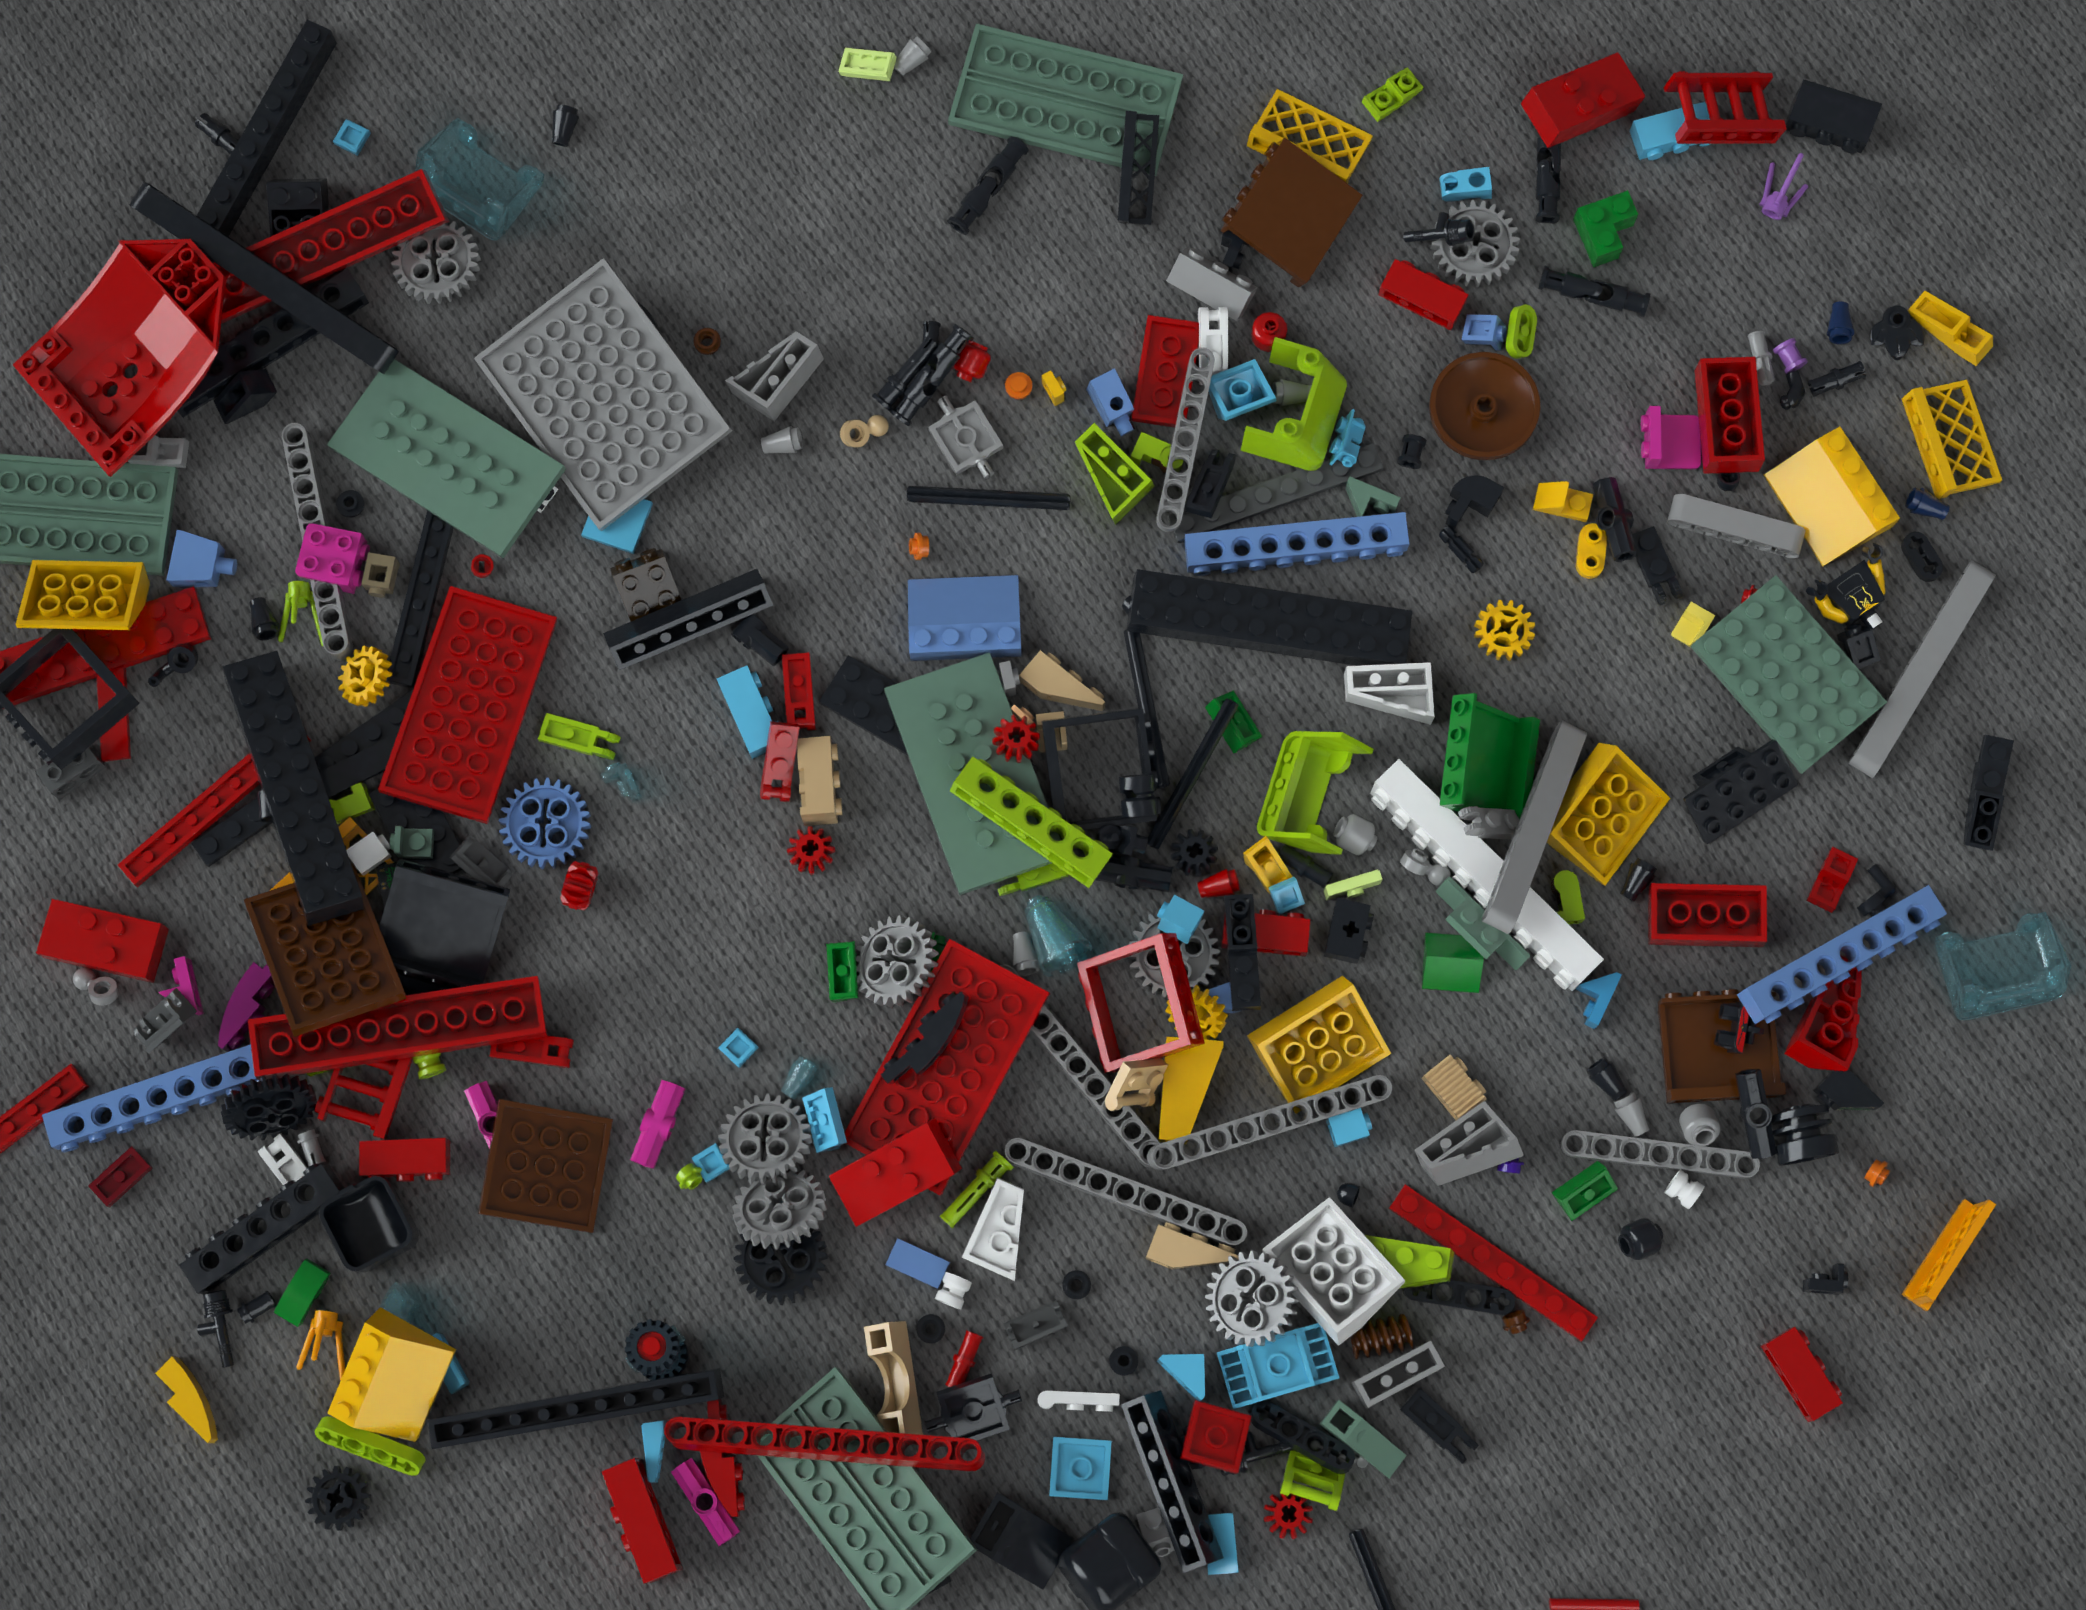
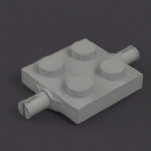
[928,396,1003,479]

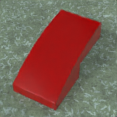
[1806,846,1858,913]

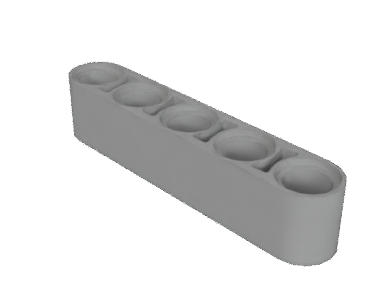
[1667,494,1806,559]

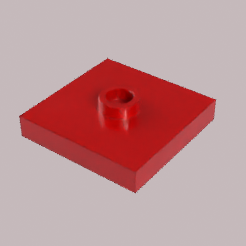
[1180,1400,1252,1474]

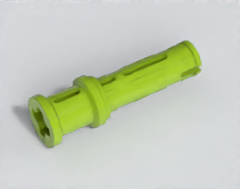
[940,1150,1014,1229]

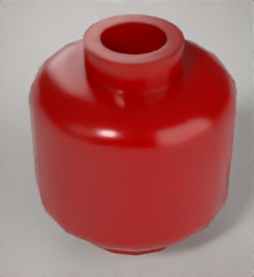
[1251,312,1288,352]
[953,341,991,382]

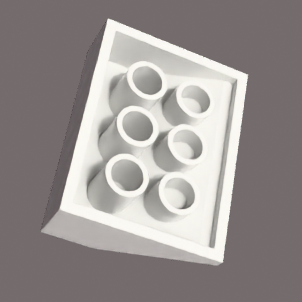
[1262,1197,1405,1346]

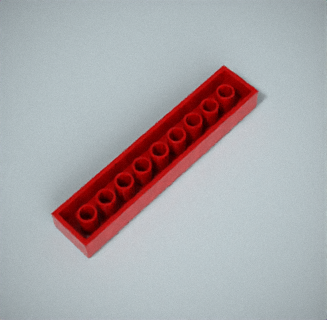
[213,169,450,324]
[248,976,547,1081]

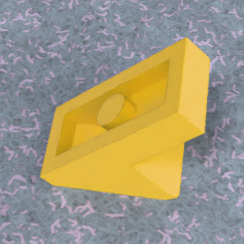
[1533,481,1593,522]
[1243,836,1293,895]

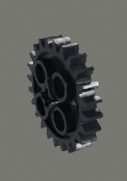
[221,1074,317,1140]
[734,1228,828,1305]

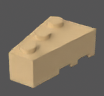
[797,736,843,826]

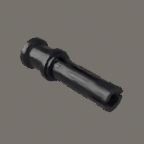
[872,336,939,412]

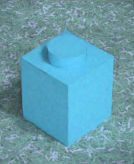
[1157,895,1204,944]
[1326,1108,1372,1147]

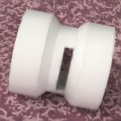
[1664,1169,1705,1209]
[935,1272,972,1310]

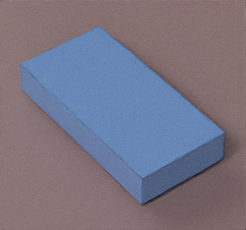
[885,1238,950,1289]

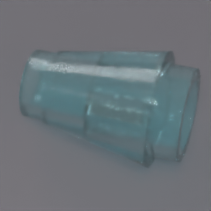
[781,1055,819,1100]

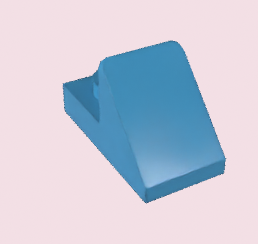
[1575,972,1622,1029]

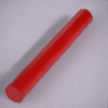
[1549,1598,1639,1610]

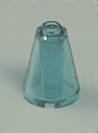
[1024,895,1093,977]

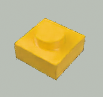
[1042,370,1066,406]

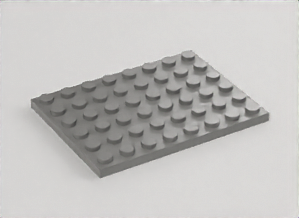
[474,258,733,531]

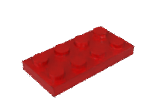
[1131,315,1199,428]

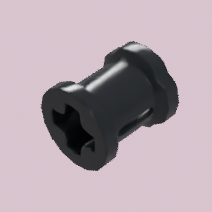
[1397,434,1427,469]

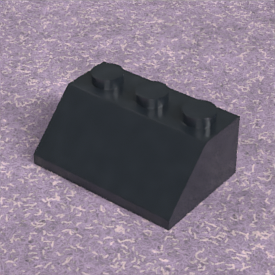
[1785,79,1882,154]

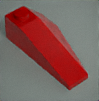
[1784,955,1862,1071]

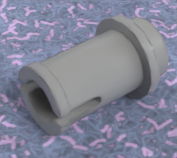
[297,1129,326,1167]

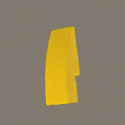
[1908,291,1993,366]
[155,1356,218,1443]

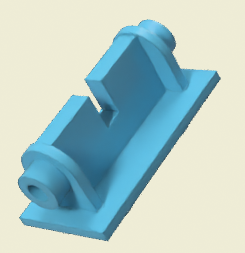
[1329,409,1366,467]

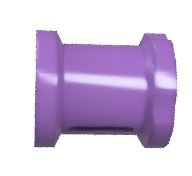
[1773,338,1808,374]

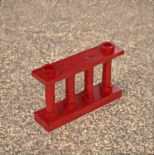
[1663,71,1787,144]
[315,1057,413,1140]

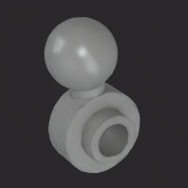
[1400,849,1450,886]
[73,968,119,1006]

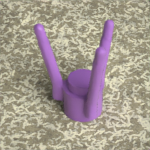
[1759,153,1808,220]

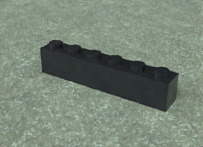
[603,569,773,670]

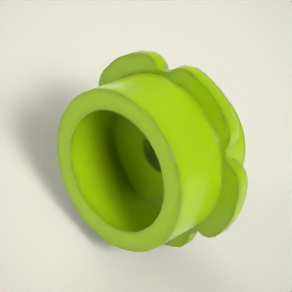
[676,1163,703,1190]

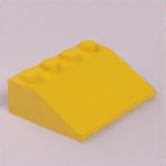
[1764,426,1900,567]
[16,560,150,630]
[1547,743,1670,886]
[1247,976,1391,1114]
[328,1307,456,1442]

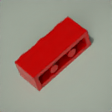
[1378,259,1469,330]
[1221,910,1311,957]
[359,1138,450,1182]
[1761,1327,1843,1422]

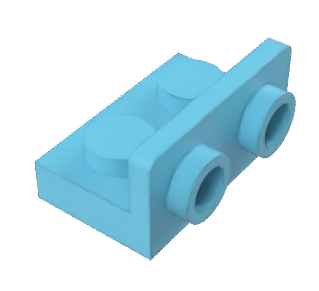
[802,1087,847,1153]

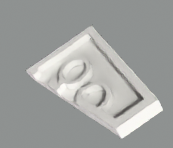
[962,1177,1024,1281]

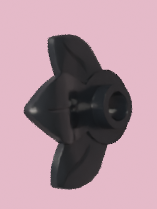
[1870,305,1925,361]

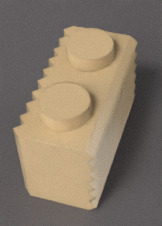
[1421,1055,1487,1120]

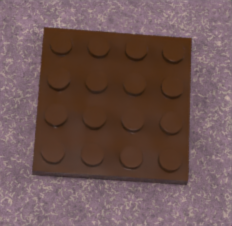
[478,1099,613,1233]

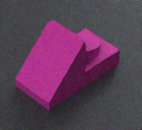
[158,956,204,1016]

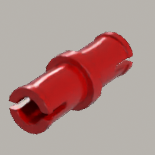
[945,1330,983,1387]

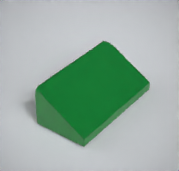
[1205,690,1262,753]
[826,941,858,1002]
[1552,1161,1618,1221]

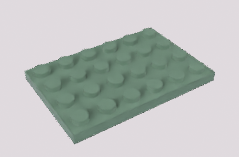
[1690,575,1887,774]

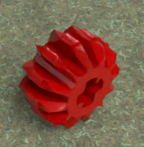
[992,714,1040,763]
[787,826,835,875]
[560,861,599,910]
[1263,1494,1313,1539]

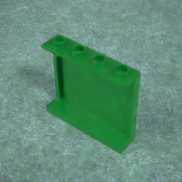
[1440,693,1540,820]

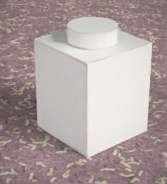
[346,832,392,876]

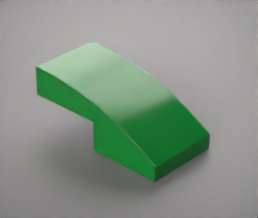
[273,1258,331,1327]

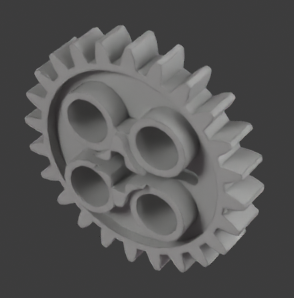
[1431,200,1520,287]
[391,221,481,304]
[1128,914,1220,999]
[856,915,939,1008]
[718,1094,812,1185]
[732,1170,827,1250]
[1205,1251,1299,1347]

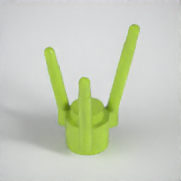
[278,581,323,646]

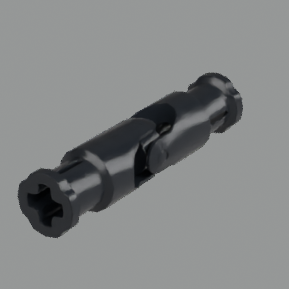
[947,136,1029,235]
[1536,137,1561,224]
[1538,266,1651,317]
[890,324,974,426]

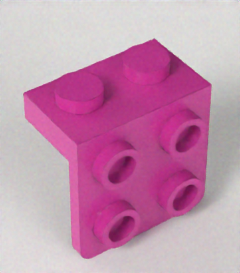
[1641,406,1701,469]
[295,523,370,594]

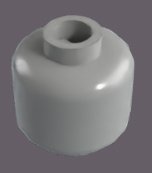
[1333,814,1377,856]
[1679,1104,1720,1146]

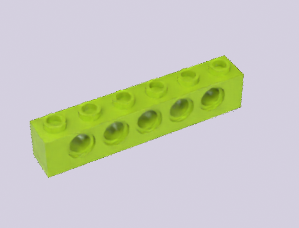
[950,756,1113,888]

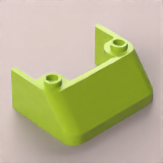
[1240,337,1347,471]
[1257,731,1374,855]

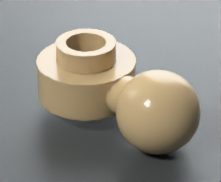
[840,415,889,448]

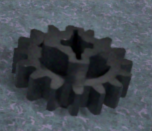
[305,1466,371,1531]

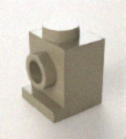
[362,553,400,598]

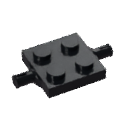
[924,1373,1022,1441]

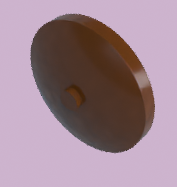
[1429,352,1540,460]

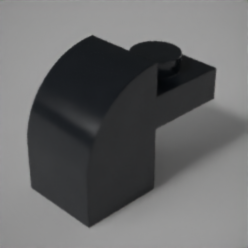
[1444,475,1505,529]

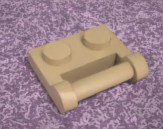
[1105,1058,1168,1111]

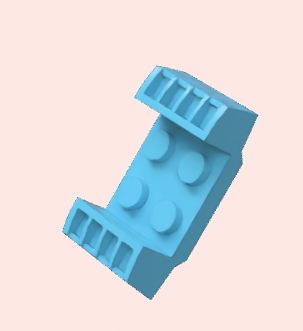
[1216,1323,1339,1409]

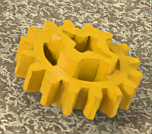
[1474,600,1535,661]
[338,645,392,707]
[1165,985,1228,1040]

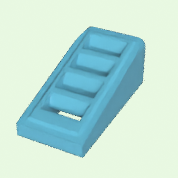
[641,1420,667,1483]

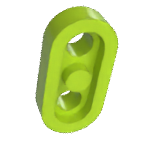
[1506,304,1537,359]

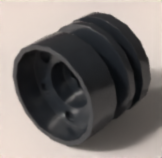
[1771,1104,1839,1166]

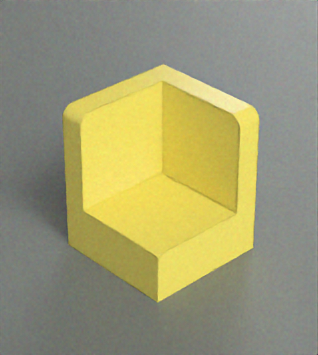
[1671,602,1715,647]

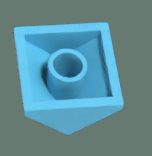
[1208,359,1276,421]
[1157,1354,1205,1401]

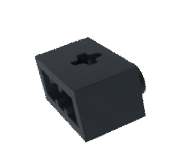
[1324,898,1374,964]

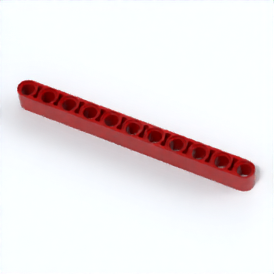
[664,1417,985,1471]

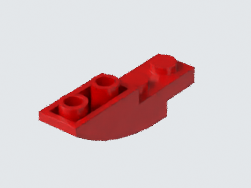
[700,1399,745,1517]

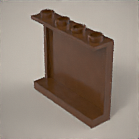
[1220,138,1363,287]
[1657,989,1786,1104]

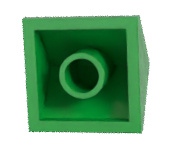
[1422,933,1484,993]

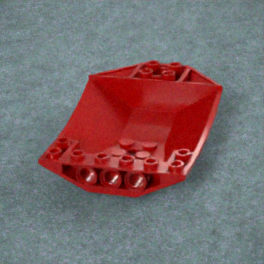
[13,239,226,477]

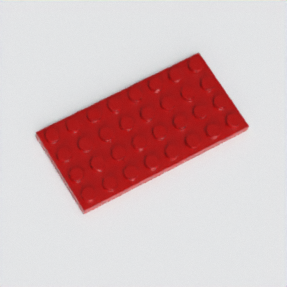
[378,586,557,824]
[844,938,1050,1196]

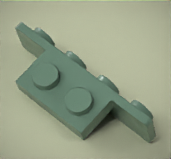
[1436,877,1530,970]

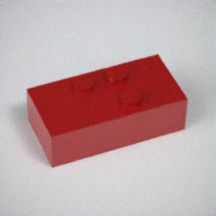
[1521,52,1646,148]
[1695,357,1765,474]
[1648,883,1767,947]
[36,899,169,983]
[829,1118,962,1227]
[601,1458,683,1584]

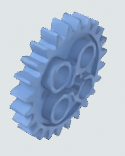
[499,778,591,869]

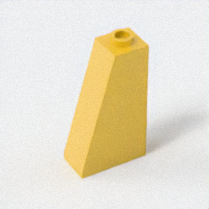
[1158,1037,1224,1144]

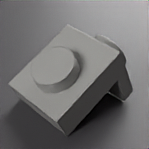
[996,661,1020,697]
[1136,1507,1175,1557]

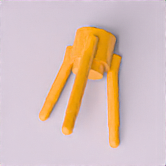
[296,1310,345,1381]

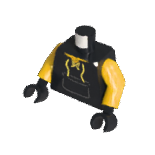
[1806,543,1886,630]

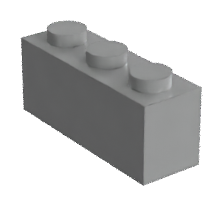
[1166,248,1258,321]
[1351,1341,1445,1409]

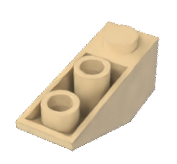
[1019,650,1105,711]
[1146,1222,1239,1270]

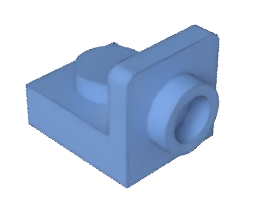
[1462,314,1507,350]

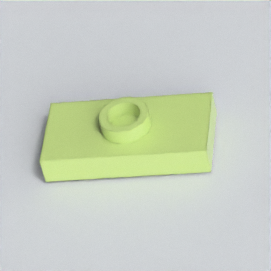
[838,48,897,81]
[1324,869,1383,900]

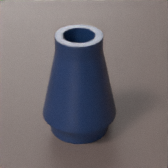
[1827,301,1855,344]
[1905,487,1950,520]

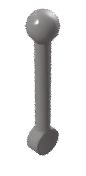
[1309,1440,1368,1468]

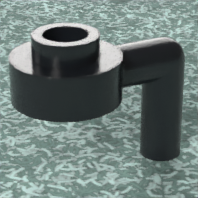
[148,644,198,687]
[1857,864,1896,917]

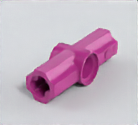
[630,1080,685,1169]
[464,1081,498,1149]
[671,1458,741,1546]

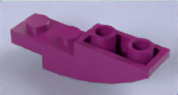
[218,962,275,1052]

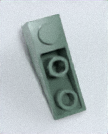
[1319,1400,1407,1479]

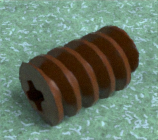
[1350,1314,1413,1360]

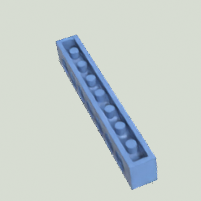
[1184,512,1409,576]
[1737,885,1947,1024]
[42,1044,261,1152]

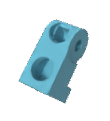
[1439,167,1492,201]

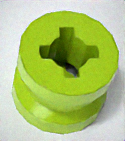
[412,1053,446,1079]

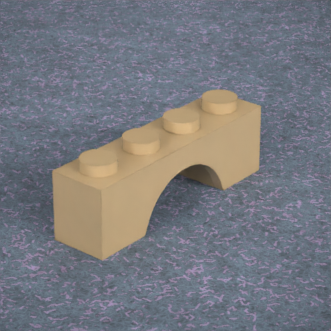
[864,1321,923,1435]

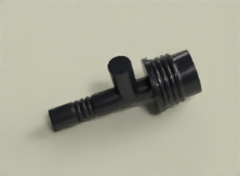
[1403,212,1475,246]
[197,1290,234,1368]
[1220,1432,1294,1476]

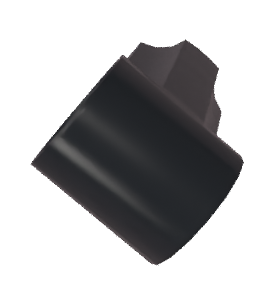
[731,614,789,667]

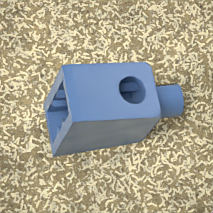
[1086,368,1135,437]
[166,530,237,588]

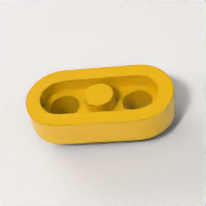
[1576,523,1607,579]

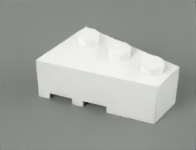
[1344,662,1434,725]

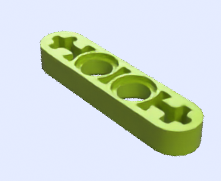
[314,1416,426,1476]

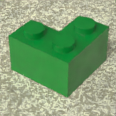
[1573,190,1638,267]

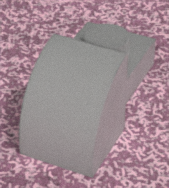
[127,435,189,468]

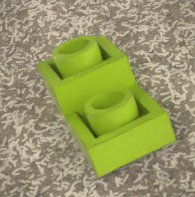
[1362,67,1424,122]

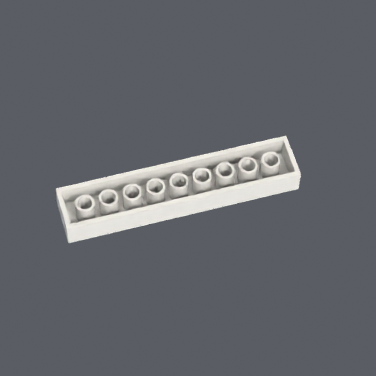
[1370,759,1604,991]

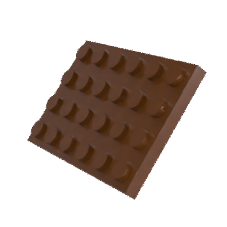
[244,863,406,1037]

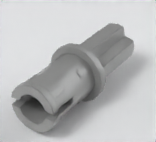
[1747,331,1775,386]

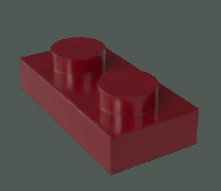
[88,1146,153,1208]

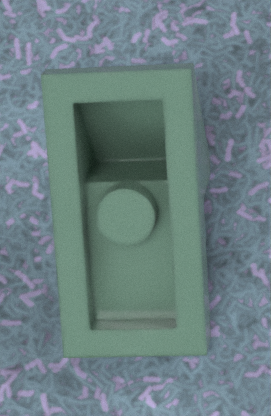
[1345,476,1401,517]

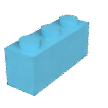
[1630,102,1710,160]
[717,665,778,759]

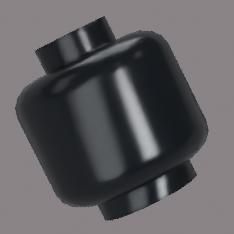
[1618,1218,1663,1260]

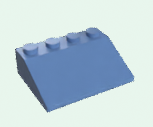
[908,575,1021,661]

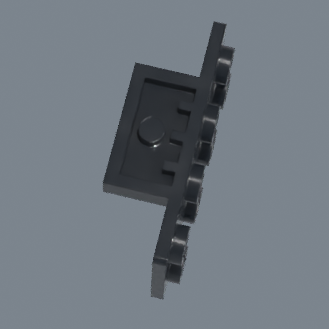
[1683,739,1798,844]

